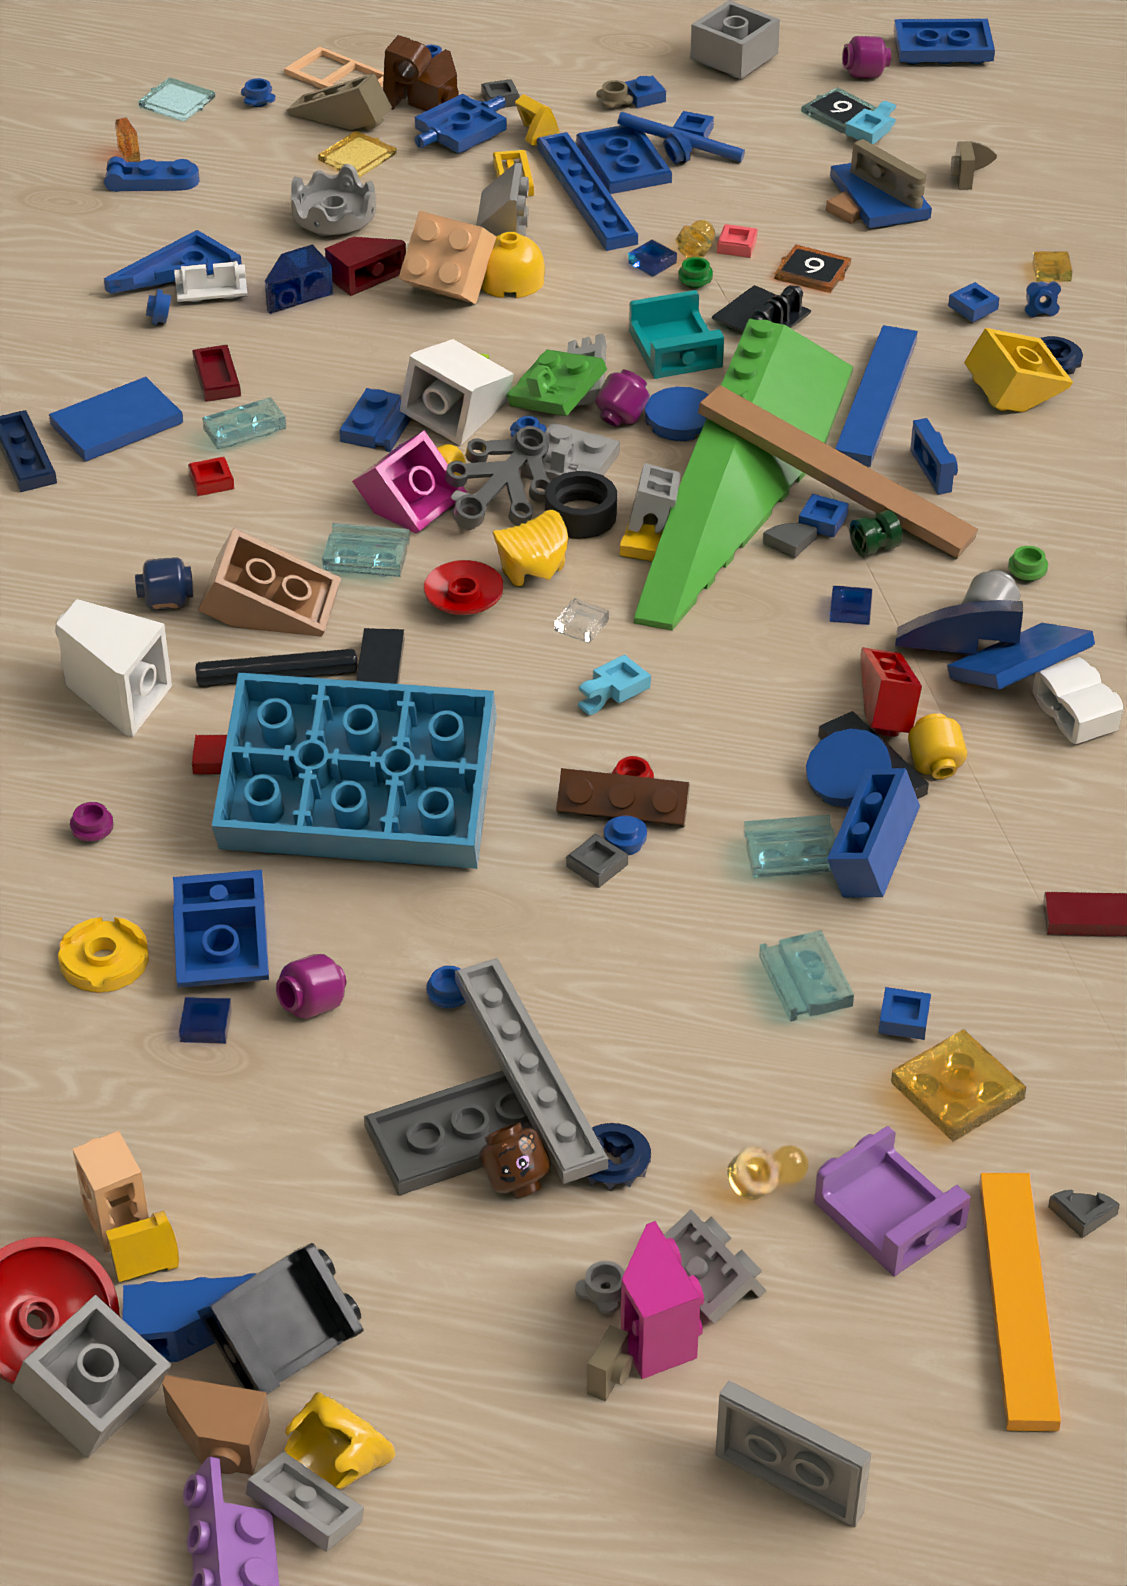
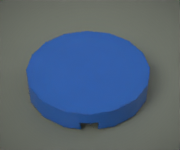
[645,386,709,441]
[806,729,892,807]

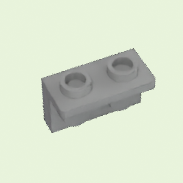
[664,1209,767,1324]

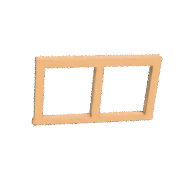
[284,47,384,89]

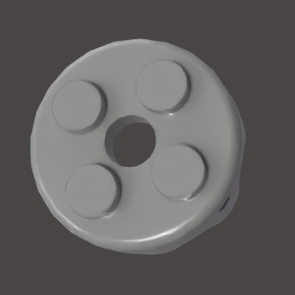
[291,164,376,237]

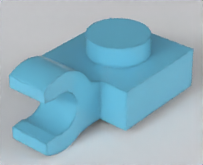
[845,101,896,144]
[578,654,651,715]

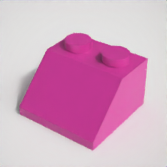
[352,430,467,533]

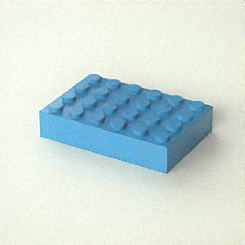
[212,673,497,869]

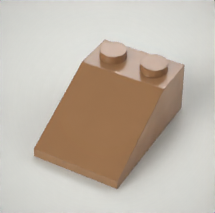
[198,528,341,637]

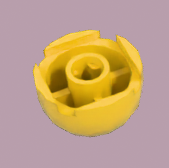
[481,232,545,298]

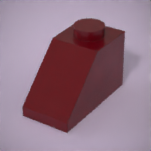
[325,236,406,296]

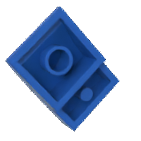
[173,870,269,988]

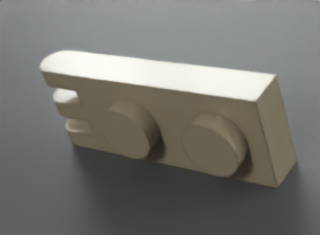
[850,139,926,209]

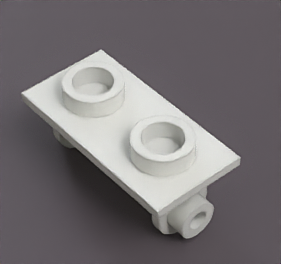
[174,261,248,302]

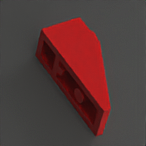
[860,647,922,737]

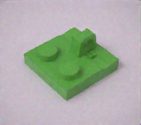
[506,349,607,416]

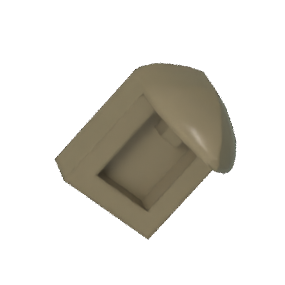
[951,141,997,190]

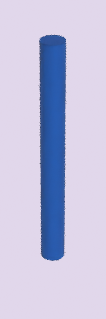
[617,112,745,162]

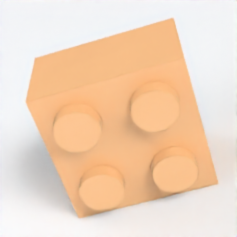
[399,210,496,304]

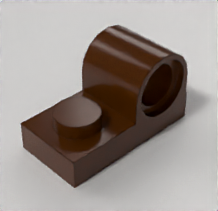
[383,35,432,110]

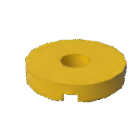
[58,917,149,993]

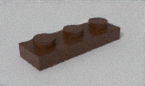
[556,768,690,827]

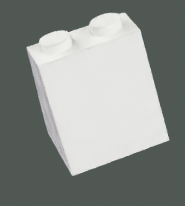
[399,339,514,446]
[55,599,172,737]

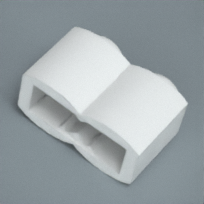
[1032,657,1124,744]

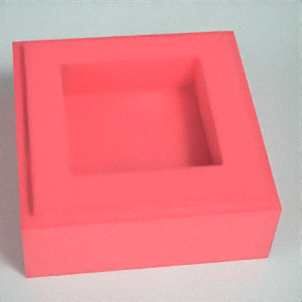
[717,224,758,258]

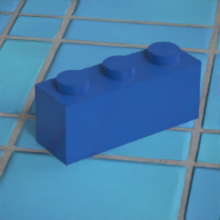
[827,768,920,897]

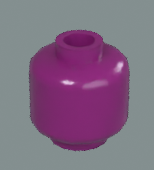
[842,36,891,78]
[595,369,650,427]
[276,954,347,1019]

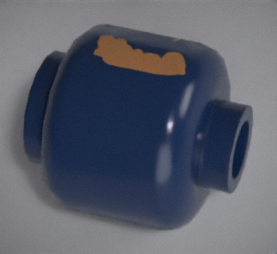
[135,557,194,611]

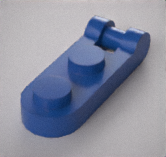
[104,156,200,192]

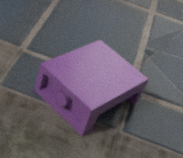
[814,1126,971,1277]

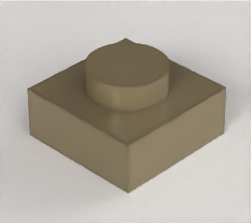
[587,1325,633,1401]

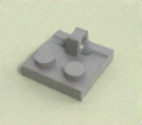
[521,423,620,481]

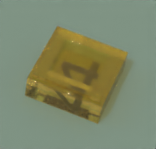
[1032,251,1073,282]

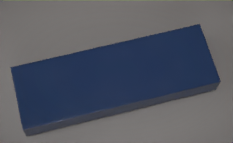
[0,410,57,492]

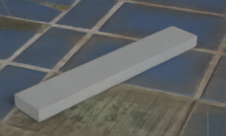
[455,958,608,1184]

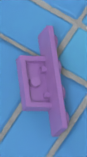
[183,1457,279,1586]

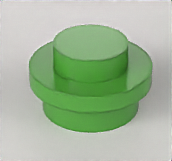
[1008,546,1048,581]

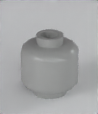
[962,570,1021,604]

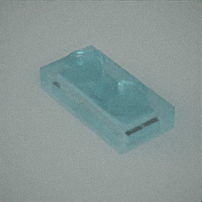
[202,397,286,449]

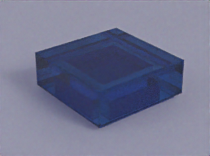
[628,239,677,277]
[830,586,872,625]
[179,997,232,1044]

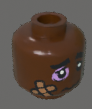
[479,1122,551,1199]

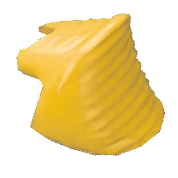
[493,510,568,586]
[284,1392,396,1490]

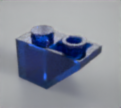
[265,244,333,314]

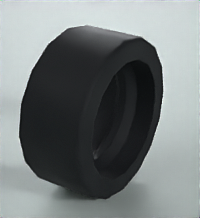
[545,471,617,538]

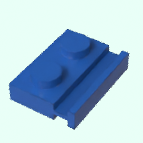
[340,388,411,452]

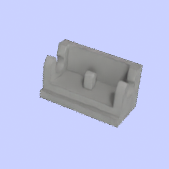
[628,463,681,533]

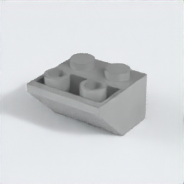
[476,163,529,236]

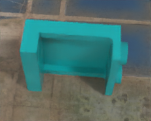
[629,290,724,379]

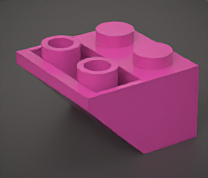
[621,1221,704,1379]

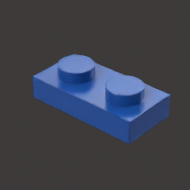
[910,418,958,495]

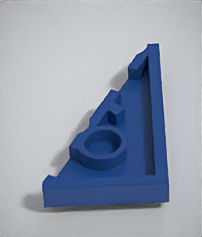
[104,230,242,294]

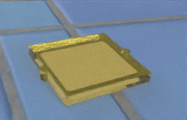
[318,131,397,178]

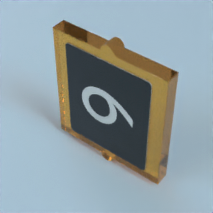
[774,244,852,293]

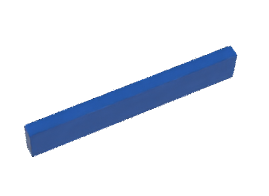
[537,132,638,251]
[835,325,918,467]

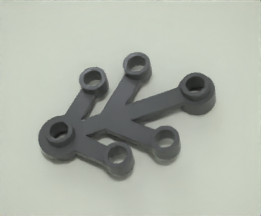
[445,426,551,530]

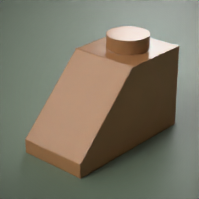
[162,1375,270,1475]

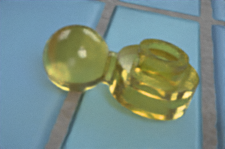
[676,220,715,258]
[727,1145,809,1200]

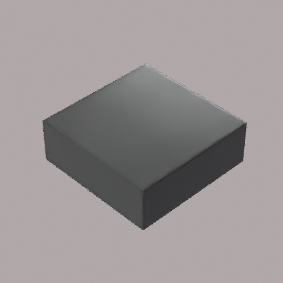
[481,79,520,107]
[566,834,628,888]

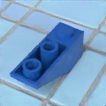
[123,1273,257,1363]

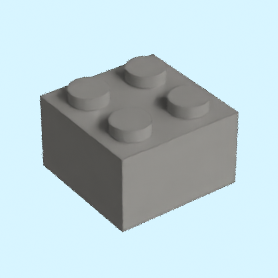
[690,0,780,79]
[12,1295,172,1458]

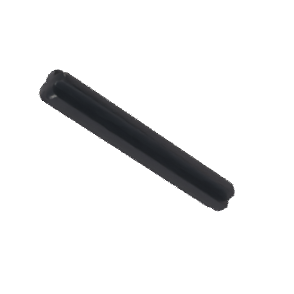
[195,648,358,686]

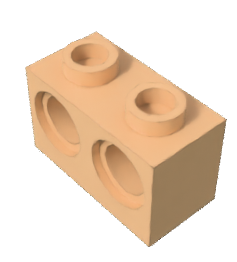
[72,1131,149,1252]

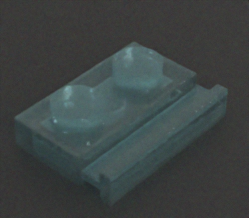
[322,523,410,577]
[743,815,836,878]
[759,930,854,1022]

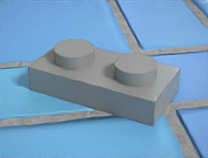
[246,1451,364,1552]

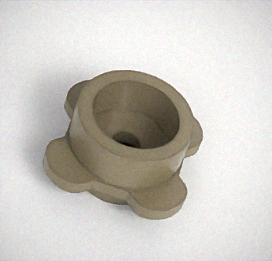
[596,80,633,109]

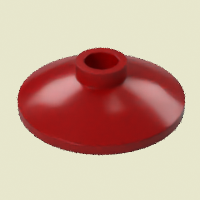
[424,560,504,615]

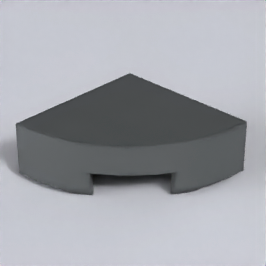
[763,523,817,558]
[1048,1189,1120,1238]

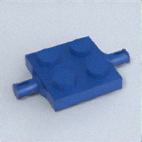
[414,94,507,153]

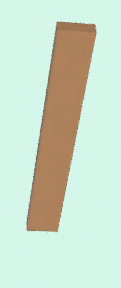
[698,385,978,558]

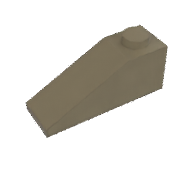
[287,73,392,130]

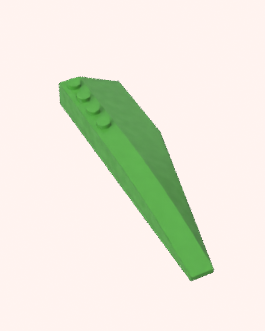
[634,319,853,631]

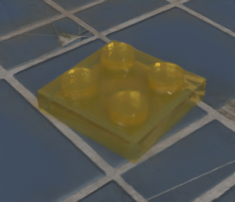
[891,1029,1027,1142]

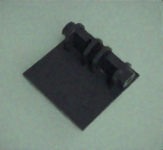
[712,285,811,333]

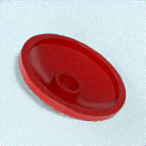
[0,1237,120,1384]

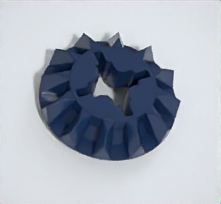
[1041,336,1083,374]
[587,1123,651,1191]

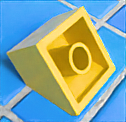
[964,328,1073,412]

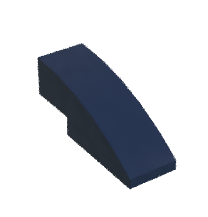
[895,600,1023,655]

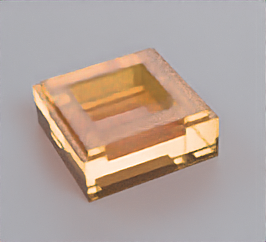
[115,117,141,162]

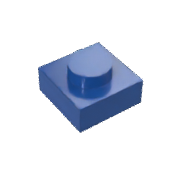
[625,75,666,108]
[673,111,714,138]
[948,282,1000,322]
[798,494,849,537]
[878,987,931,1040]

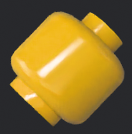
[908,713,967,779]

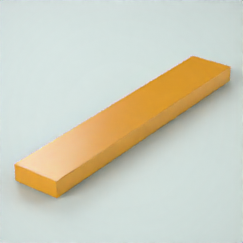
[979,1173,1061,1431]

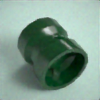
[849,510,902,557]

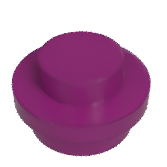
[70,802,114,841]

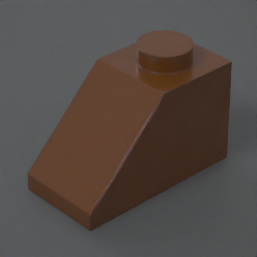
[407,49,459,111]

